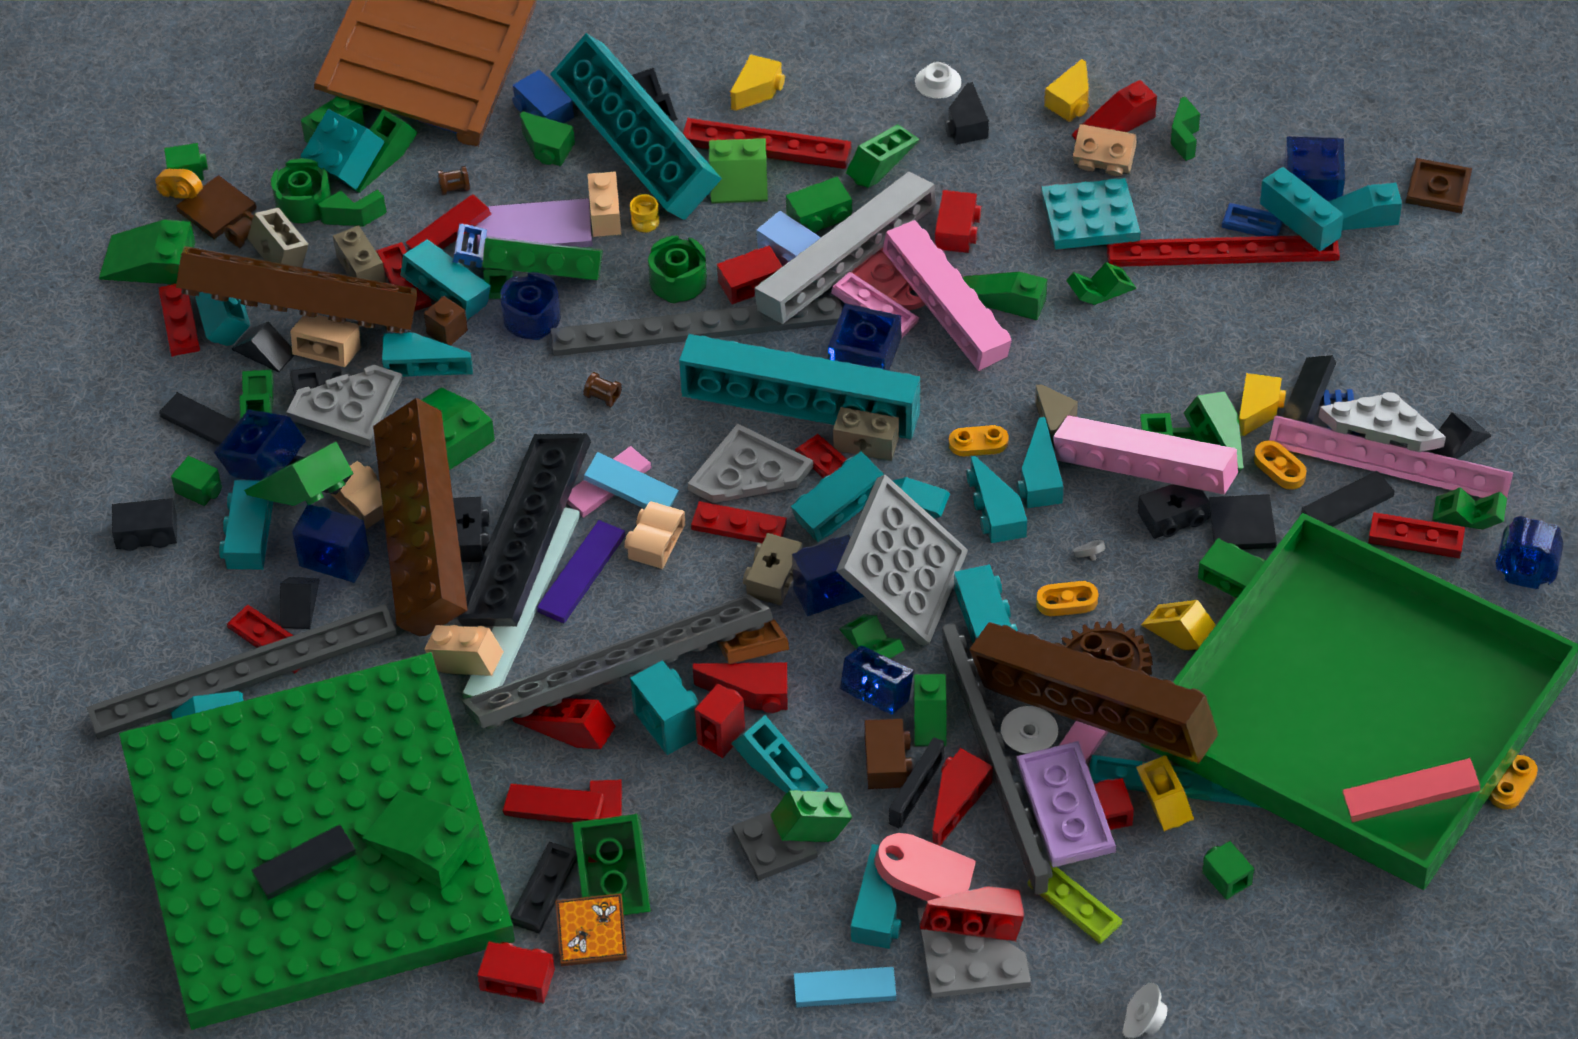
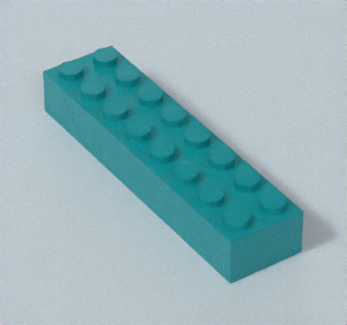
[550,33,722,220]
[679,334,920,440]

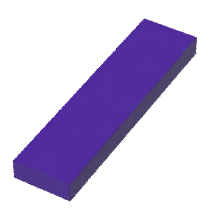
[537,520,626,624]

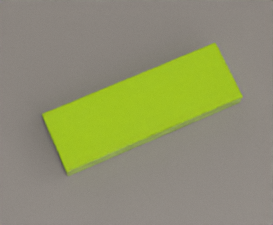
[1027,861,1123,944]

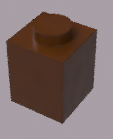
[424,296,468,346]

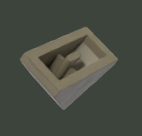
[1035,384,1078,447]

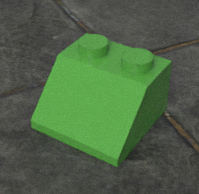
[709,138,768,203]

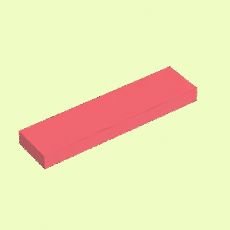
[1343,758,1480,823]

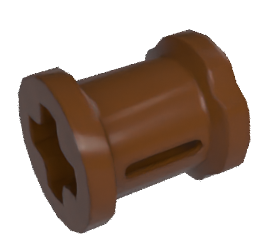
[437,166,470,196]
[224,211,254,248]
[583,372,622,407]

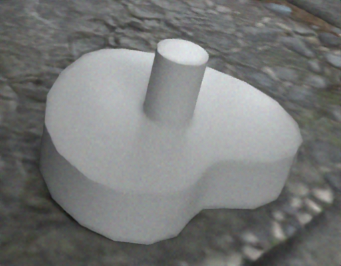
[1073,540,1106,561]

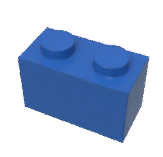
[512,69,574,123]

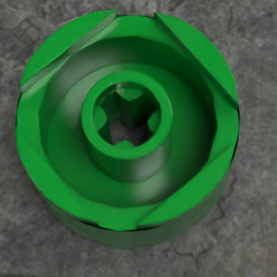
[271,158,331,223]
[648,236,707,303]

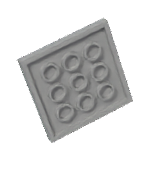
[836,475,968,646]

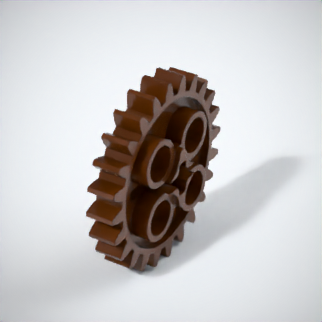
[1061,621,1153,676]

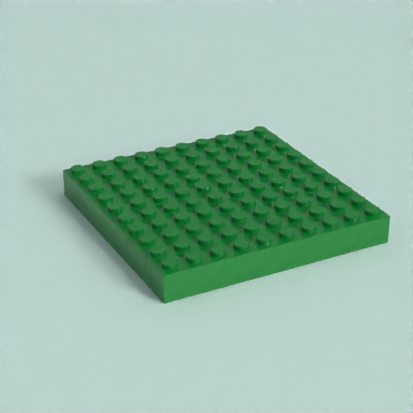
[1141,513,1578,891]
[119,652,515,1030]

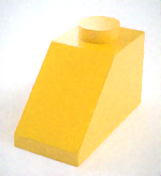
[730,54,785,111]
[1044,59,1089,122]
[1239,373,1286,436]
[1141,600,1216,650]
[1136,755,1194,831]

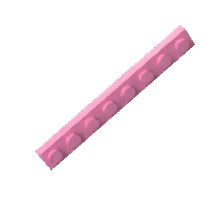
[1269,416,1513,498]

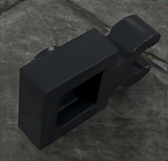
[290,366,342,395]

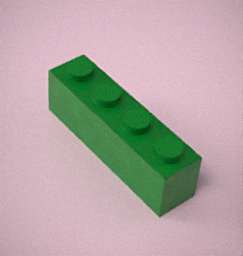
[482,237,603,280]

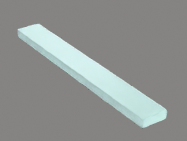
[463,507,580,699]

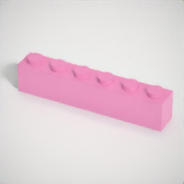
[882,220,1012,371]
[1053,415,1238,495]

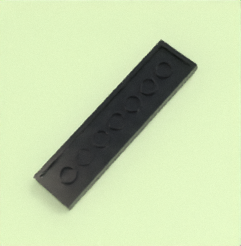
[458,433,591,627]

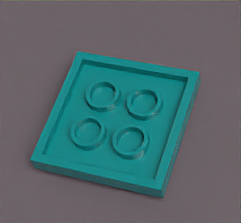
[1041,178,1141,249]

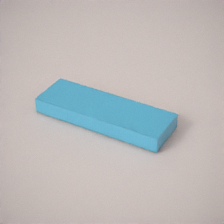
[583,452,679,509]
[794,967,896,1007]

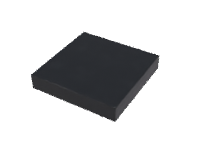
[1209,494,1277,550]

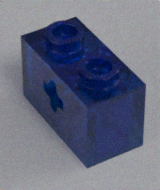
[840,645,914,715]

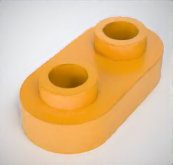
[155,169,203,198]
[949,425,1009,456]
[1254,441,1307,490]
[1036,581,1098,616]
[1489,755,1538,809]

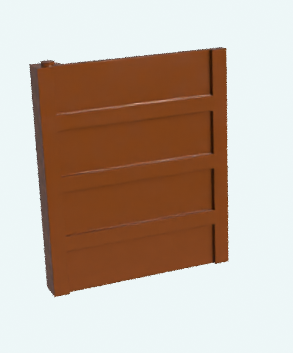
[314,0,537,147]

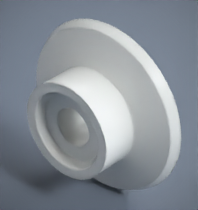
[915,62,961,98]
[1001,706,1058,754]
[1123,983,1167,1038]

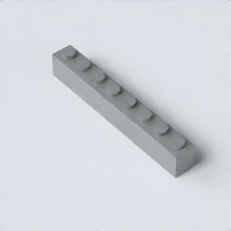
[755,172,936,324]

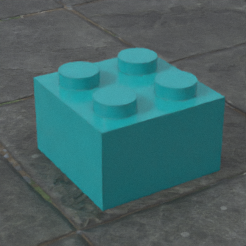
[300,109,385,189]
[630,660,699,755]

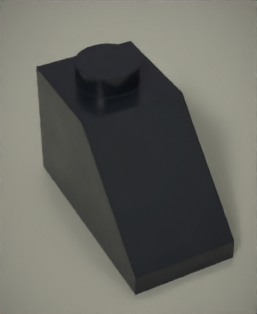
[945,82,989,145]

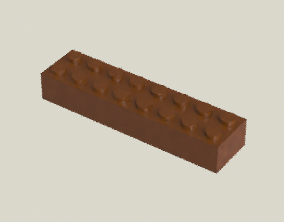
[176,246,417,333]
[373,398,468,637]
[969,622,1218,763]

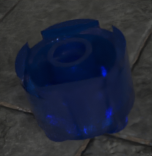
[501,272,561,340]
[1496,516,1564,589]

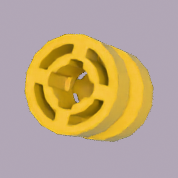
[630,194,659,233]

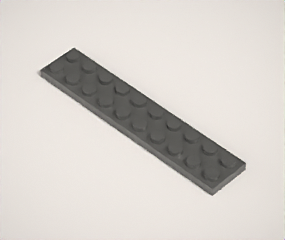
[462,594,773,729]

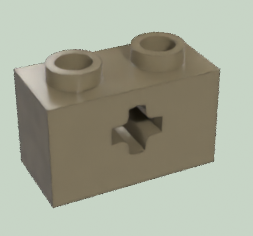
[247,207,309,267]
[333,225,386,283]
[833,407,899,461]
[743,533,803,606]

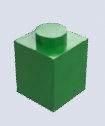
[164,143,208,181]
[171,456,222,506]
[1202,841,1254,900]

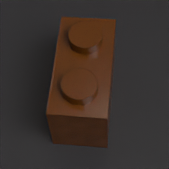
[864,718,912,789]

